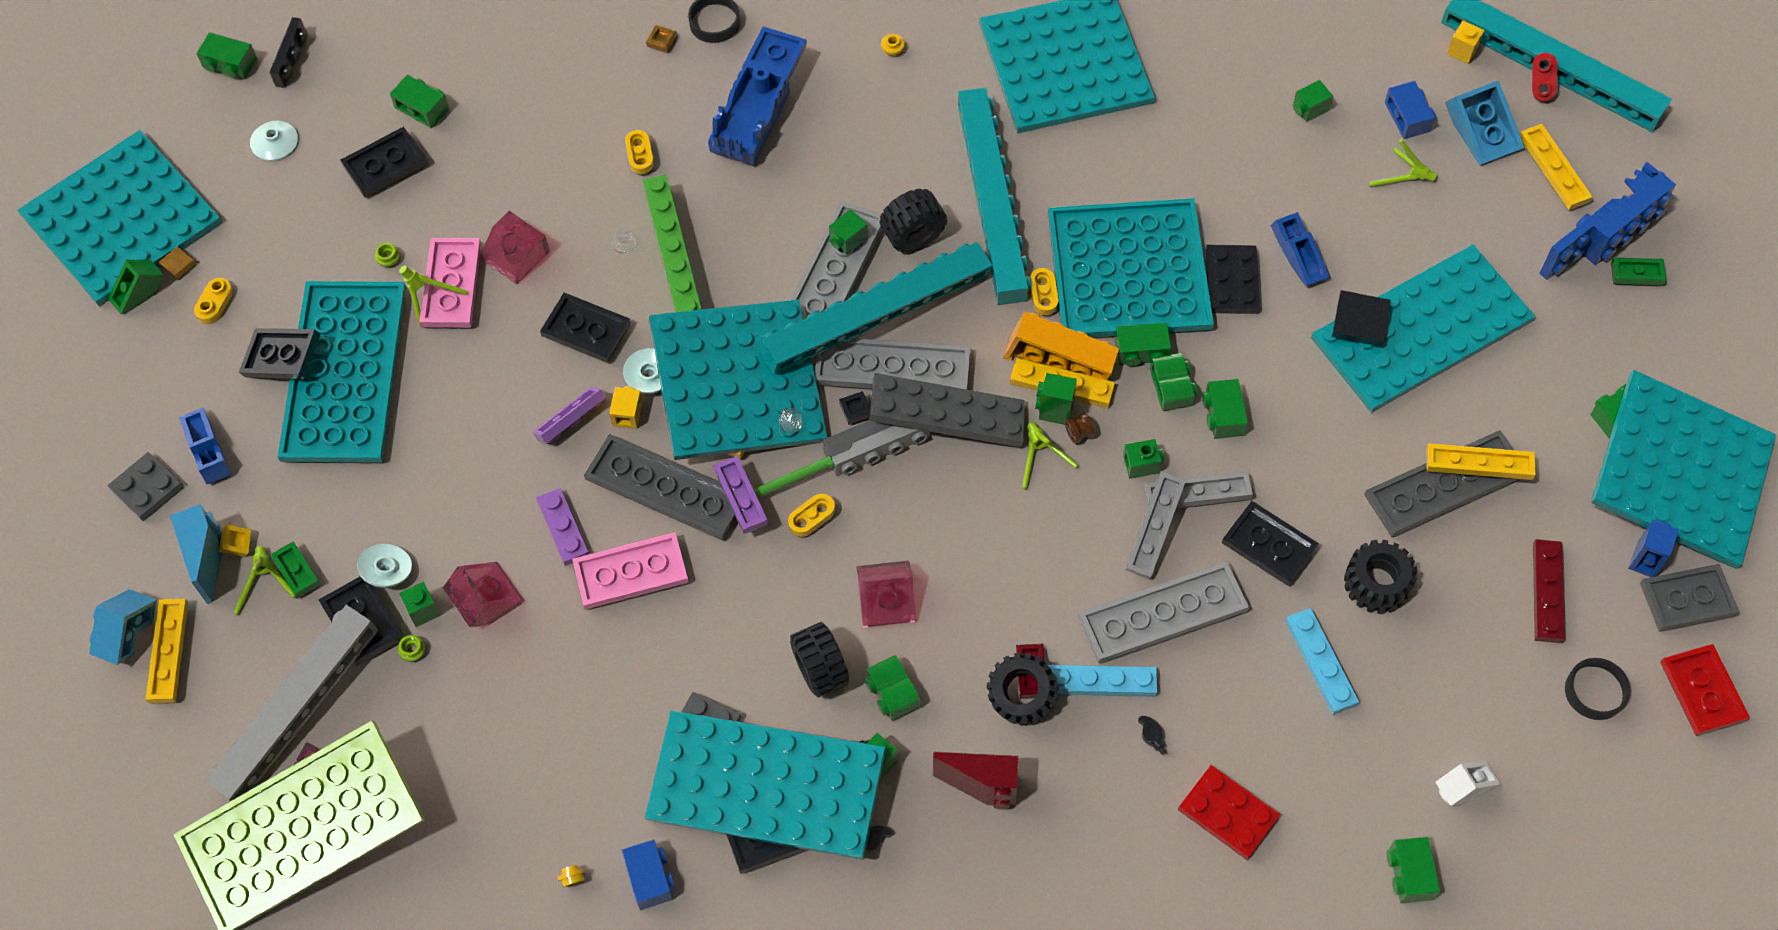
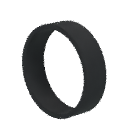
[688,0,740,43]
[1565,658,1630,720]

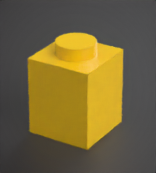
[1447,21,1484,64]
[609,386,643,429]

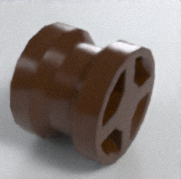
[1065,412,1095,444]

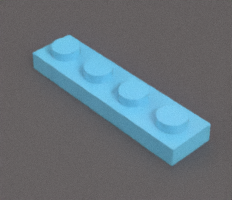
[1285,608,1359,715]
[1048,665,1157,697]

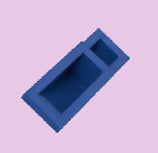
[1270,212,1329,286]
[179,407,231,485]

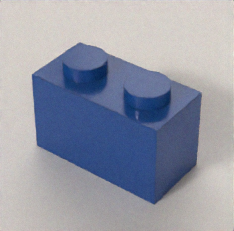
[1384,81,1435,139]
[1628,520,1679,577]
[622,839,675,910]

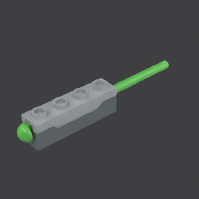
[753,421,930,499]

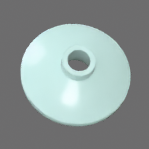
[250,121,299,161]
[623,348,661,394]
[357,544,412,588]

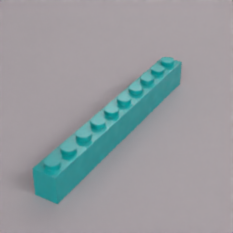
[1441,0,1672,132]
[958,87,1032,305]
[759,241,993,374]

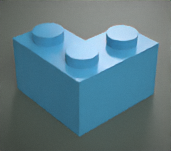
[89,589,157,665]

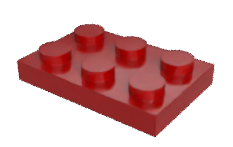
[1660,644,1750,736]
[1178,765,1280,860]

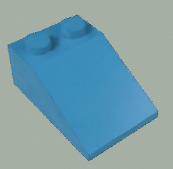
[1445,80,1524,165]
[170,504,222,604]

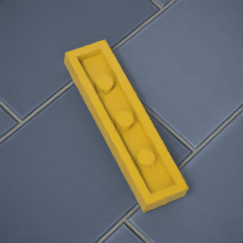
[1520,124,1592,210]
[1010,358,1115,408]
[1426,443,1535,480]
[145,599,189,703]

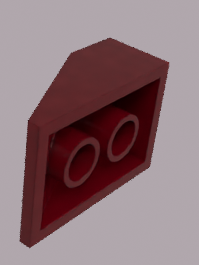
[933,752,1018,809]

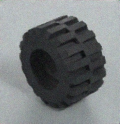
[879,188,948,253]
[1344,540,1417,614]
[790,622,849,698]
[987,653,1059,726]

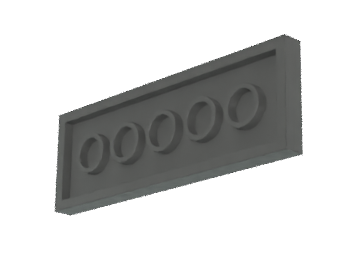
[869,373,1025,448]
[1364,430,1519,537]
[584,434,736,541]

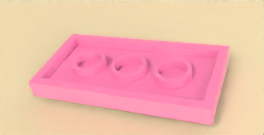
[420,238,481,328]
[572,532,689,610]

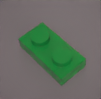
[1611,257,1666,285]
[270,541,320,598]

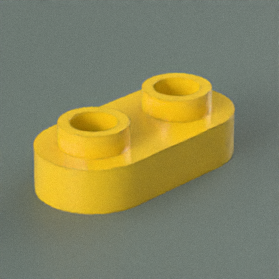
[625,130,654,174]
[1030,268,1058,316]
[194,278,233,324]
[788,494,835,537]

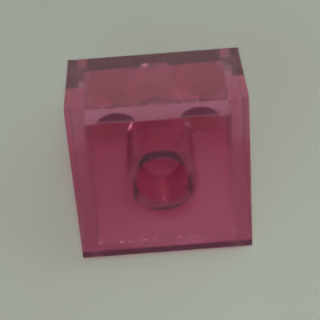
[480,211,550,285]
[856,560,916,627]
[443,562,524,627]

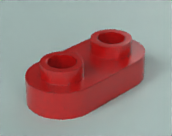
[1532,53,1558,101]

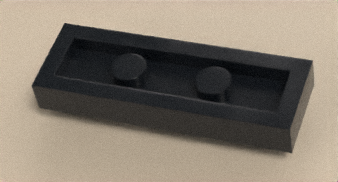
[269,17,307,88]

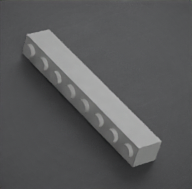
[205,605,379,801]

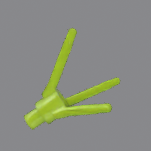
[1369,139,1437,187]
[399,265,468,326]
[1022,422,1078,489]
[234,546,296,615]

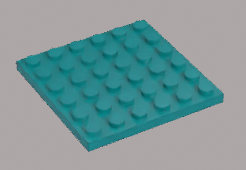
[979,0,1155,134]
[17,130,222,306]
[1048,198,1214,337]
[649,299,827,460]
[1591,370,1776,569]

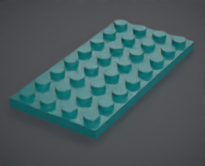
[1311,244,1536,413]
[277,281,406,463]
[645,710,887,860]

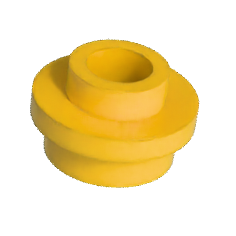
[881,34,904,57]
[557,865,586,887]

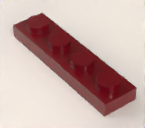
[1533,539,1565,643]

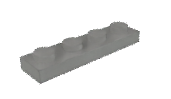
[1125,471,1186,579]
[1144,471,1253,508]

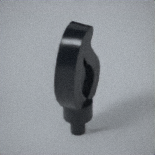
[1138,716,1166,755]
[866,826,892,850]

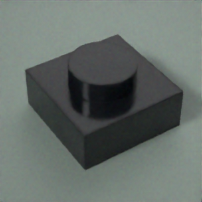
[839,391,870,425]

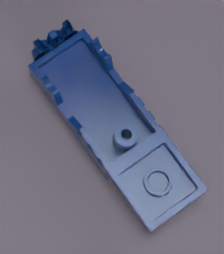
[708,26,807,166]
[1539,162,1676,280]

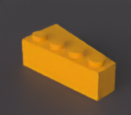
[1003,311,1119,380]

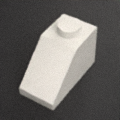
[1436,761,1501,806]

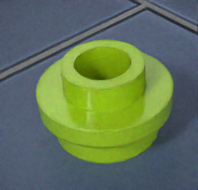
[374,243,400,267]
[398,635,425,662]

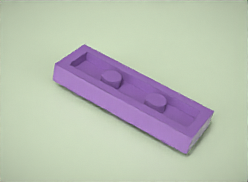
[532,386,606,444]
[713,456,768,534]
[536,488,589,566]

